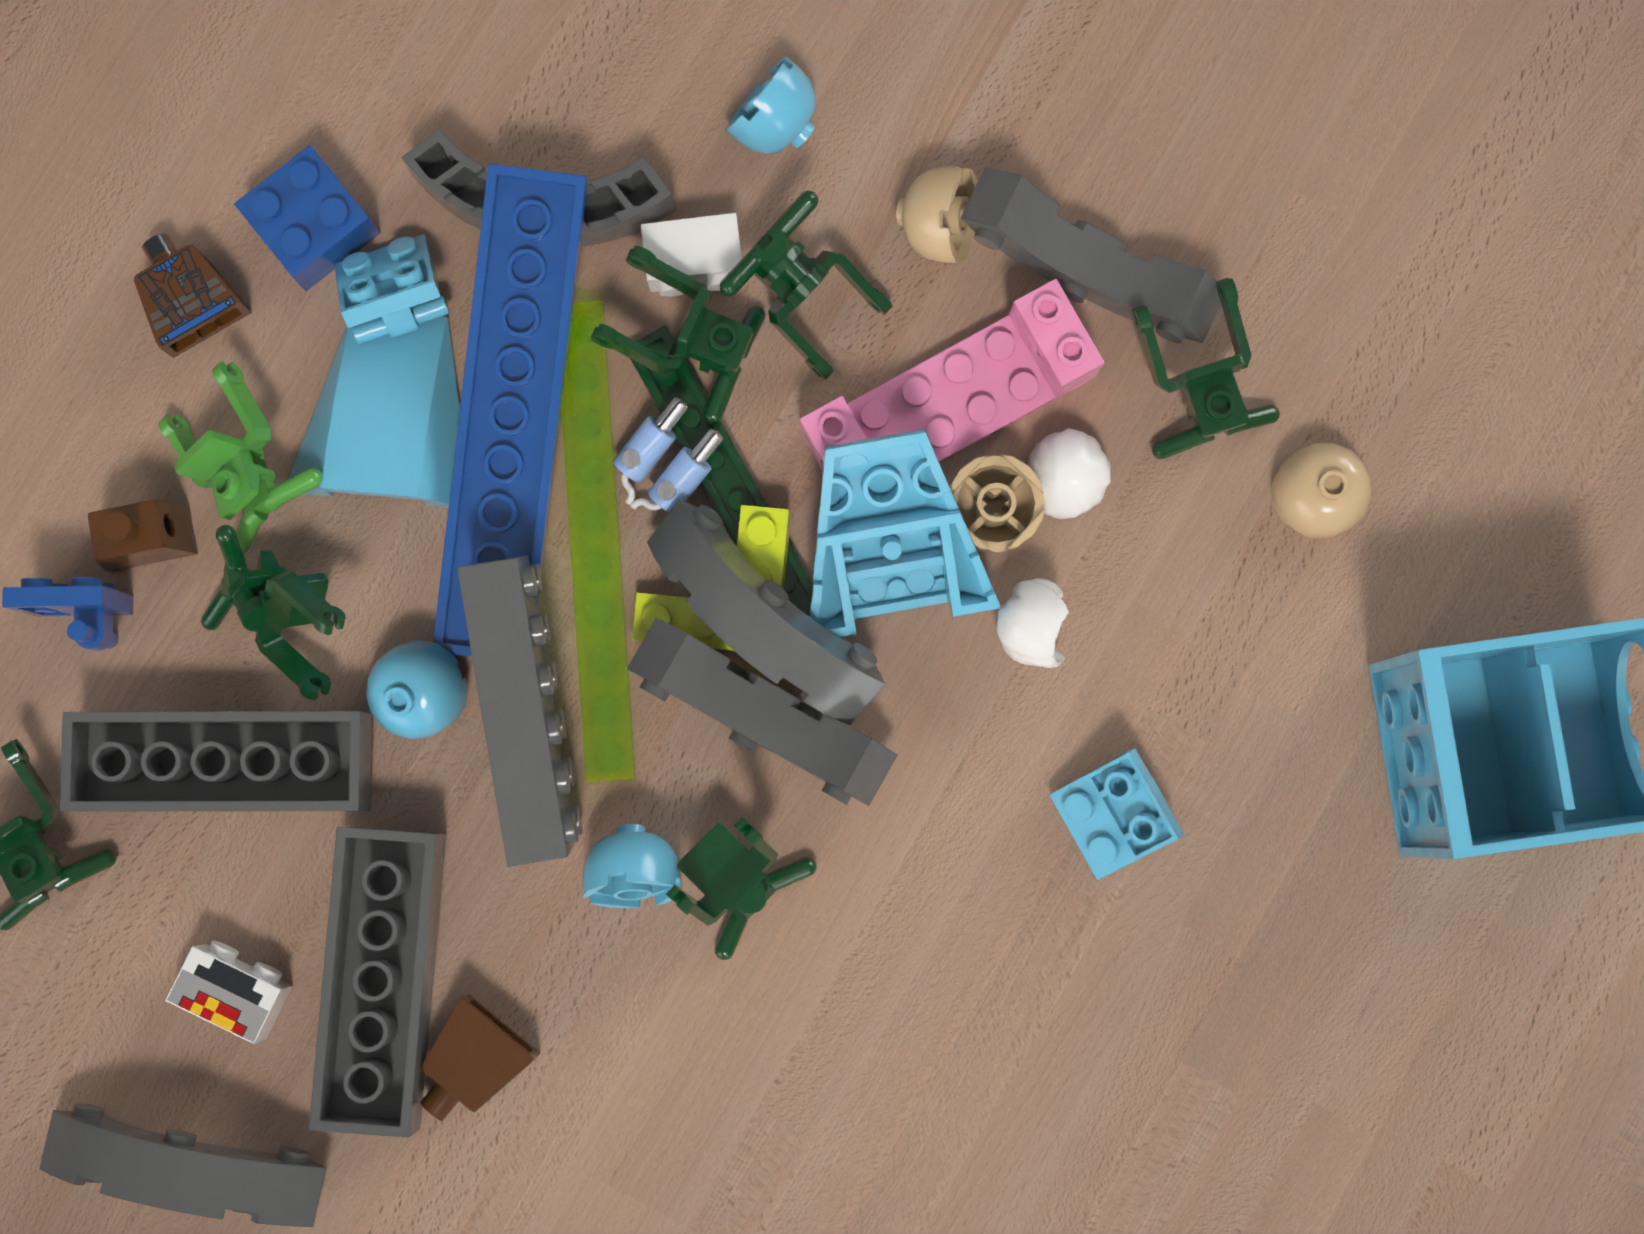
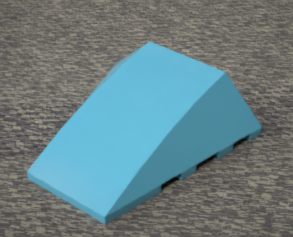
[289,316,460,508]
[810,429,1001,637]

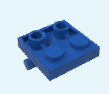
[2,577,133,651]

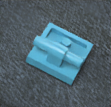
[334,234,450,344]
[1049,748,1184,880]

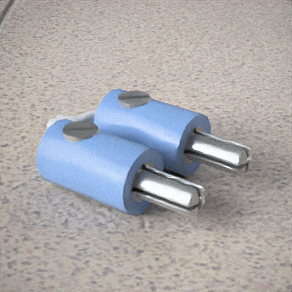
[613,398,723,513]

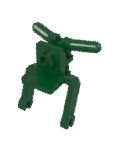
[719,190,893,380]
[590,245,766,425]
[1131,278,1280,459]
[201,525,346,700]
[0,739,117,930]
[666,817,817,960]

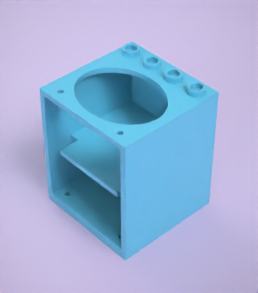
[1368,618,1644,859]

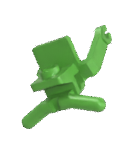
[158,361,323,553]

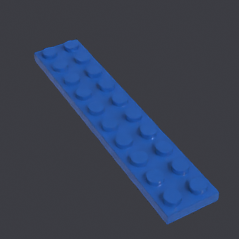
[433,163,588,656]

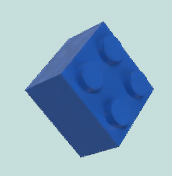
[234,145,380,291]

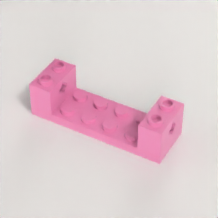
[799,279,1105,472]

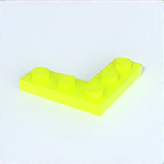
[632,505,792,651]

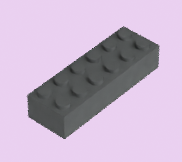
[457,555,583,867]
[60,711,372,812]
[309,827,446,1138]

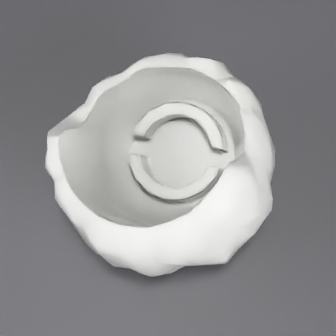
[1028,428,1111,519]
[996,578,1069,668]

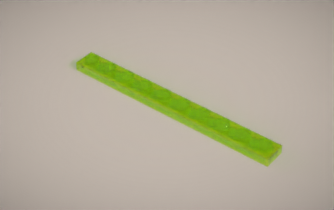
[561,301,636,783]

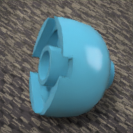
[725,56,816,154]
[366,639,468,740]
[582,824,682,908]

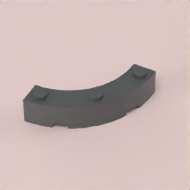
[401,129,676,247]
[960,167,1221,343]
[647,499,885,726]
[627,617,897,806]
[39,1104,326,1227]

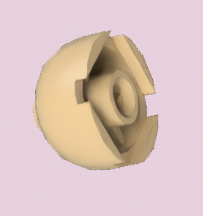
[896,166,977,264]
[1272,443,1372,538]
[950,455,1045,554]

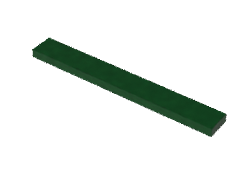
[630,325,843,639]

